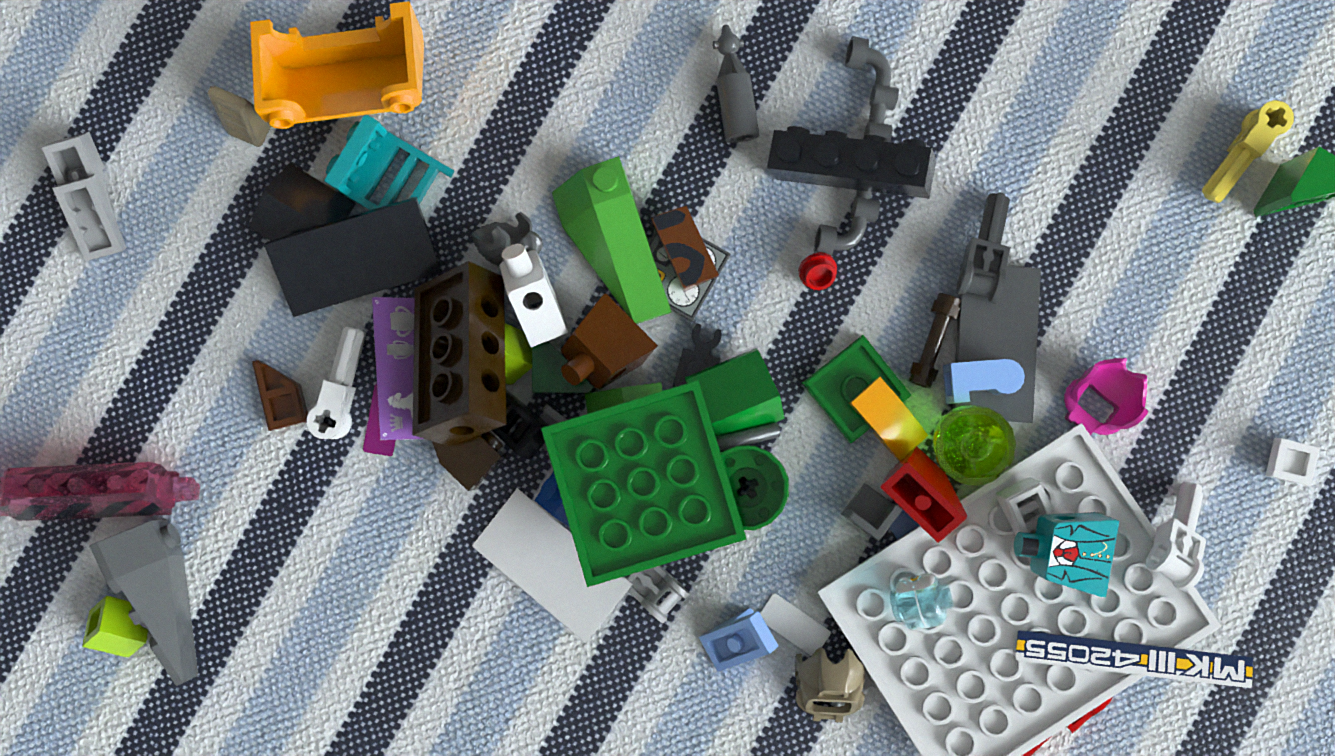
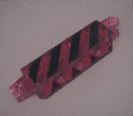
[0,462,201,521]

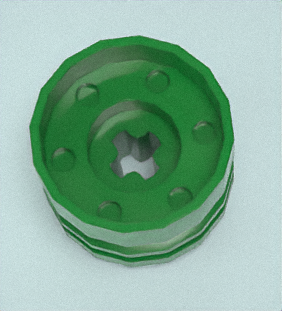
[721,446,789,530]

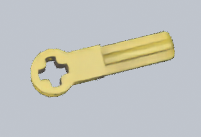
[1202,100,1294,203]

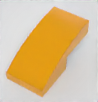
[849,377,928,461]

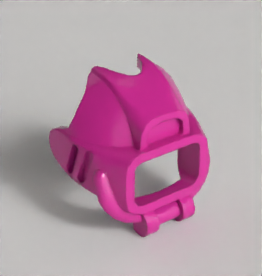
[1064,358,1148,436]

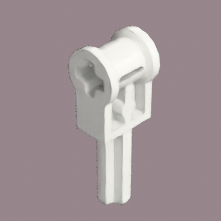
[306,327,366,439]
[1146,482,1206,591]

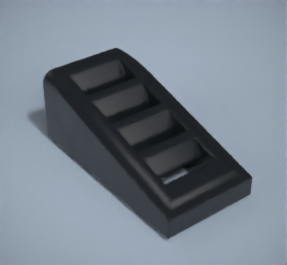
[491,389,549,459]

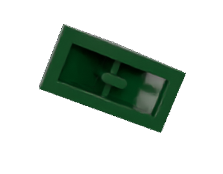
[532,341,595,395]

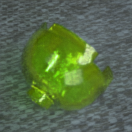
[932,404,1016,486]

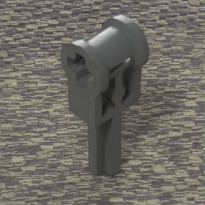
[956,192,1011,304]

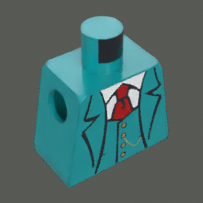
[1013,512,1119,597]

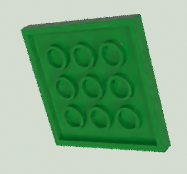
[541,380,747,587]

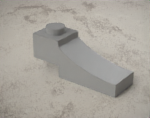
[41,132,127,262]

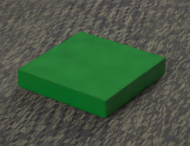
[801,335,912,444]

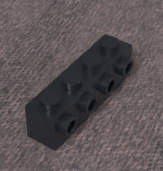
[767,126,936,199]

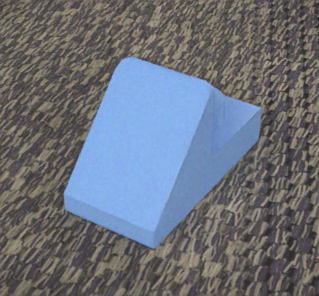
[698,608,778,672]

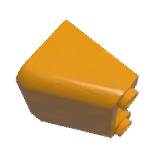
[250,1,424,129]

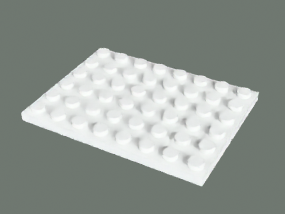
[816,423,1221,756]

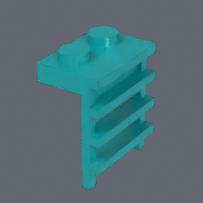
[324,115,455,210]

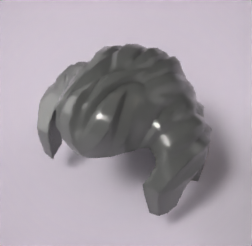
[471,212,543,267]

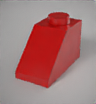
[880,446,968,543]

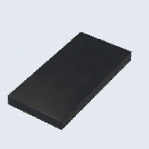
[264,196,442,317]

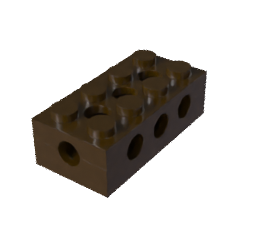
[412,261,506,446]

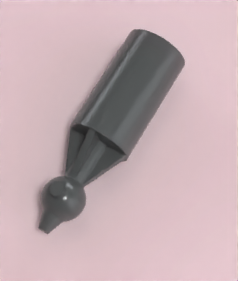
[712,25,760,143]

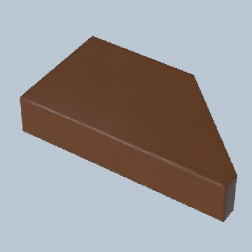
[252,360,308,431]

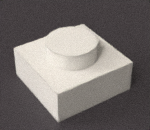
[1265,438,1320,486]

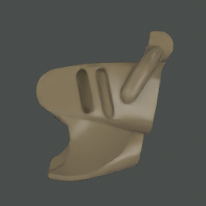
[795,647,866,723]

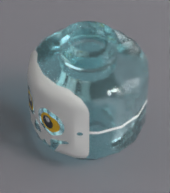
[890,573,954,630]

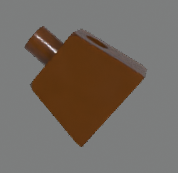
[561,293,658,389]

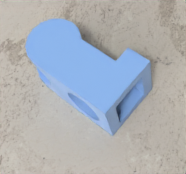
[942,359,1025,404]

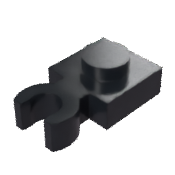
[673,324,722,387]

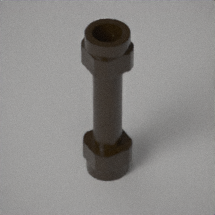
[908,293,961,389]

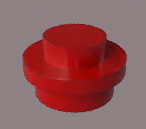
[798,252,837,290]

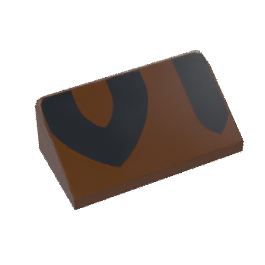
[651,206,719,292]

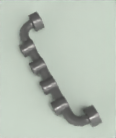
[814,36,899,256]

